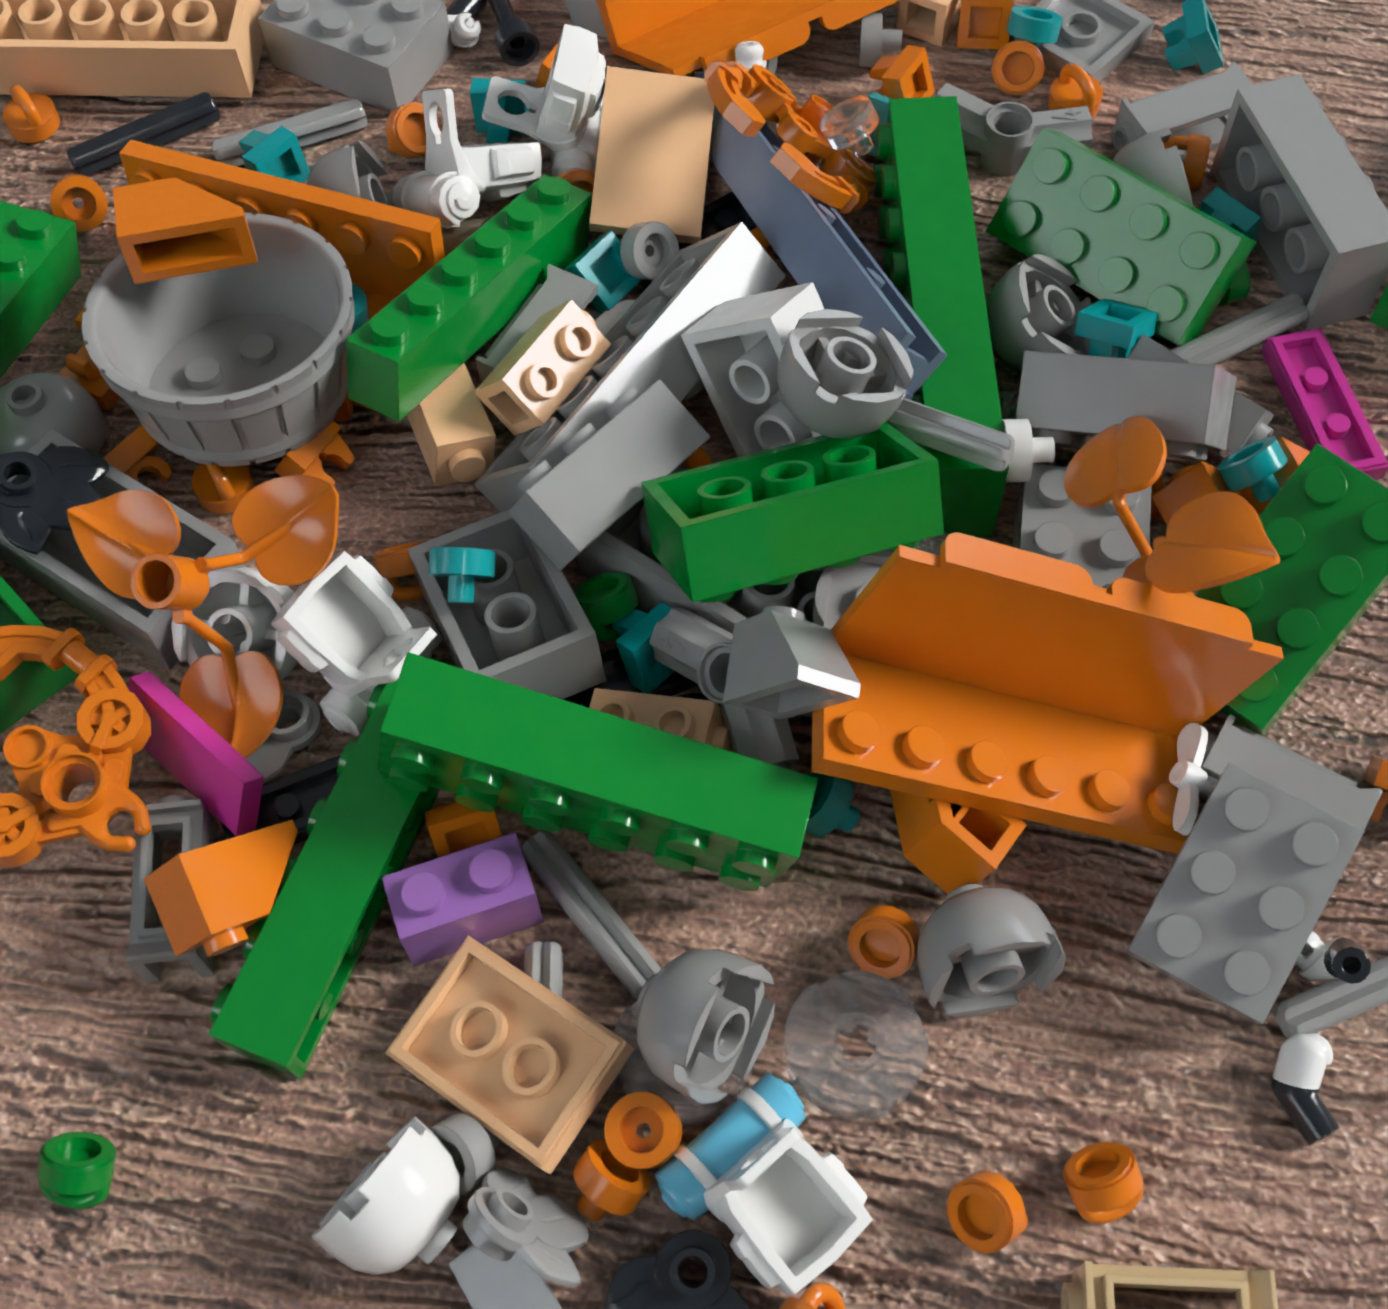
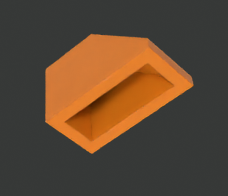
[113,177,258,284]
[144,819,298,957]

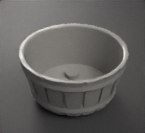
[81,213,355,467]

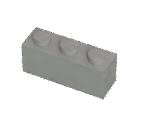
[508,379,710,571]

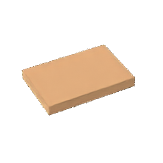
[589,66,714,244]
[385,935,635,1175]

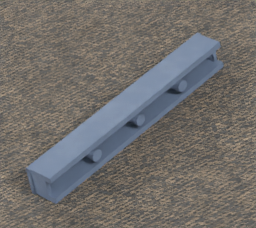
[709,105,948,400]

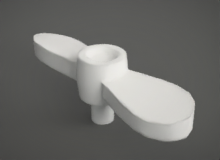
[1169,723,1215,836]

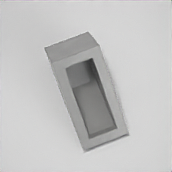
[723,606,861,720]

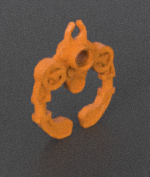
[704,61,877,214]
[0,625,152,868]

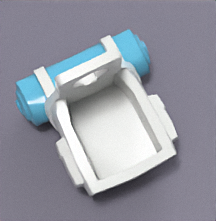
[655,1073,873,1296]

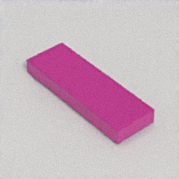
[1261,328,1388,480]
[128,671,264,836]

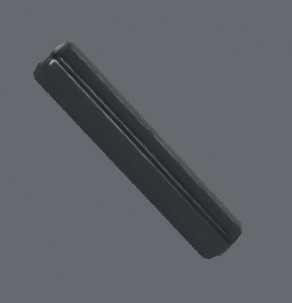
[67,92,220,177]

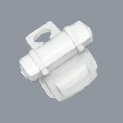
[482,24,606,177]
[392,89,542,229]
[271,551,443,737]

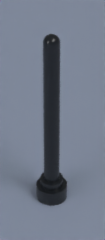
[488,0,540,67]

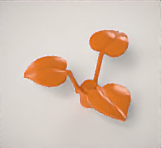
[1064,416,1280,597]
[67,475,339,759]

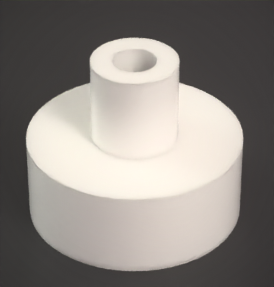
[1002,419,1055,483]

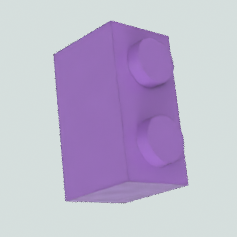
[382,832,544,967]

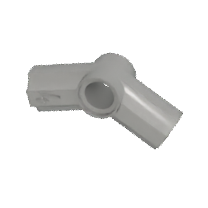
[935,83,1093,176]
[649,607,799,768]

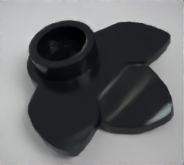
[0,446,109,555]
[604,1229,750,1309]

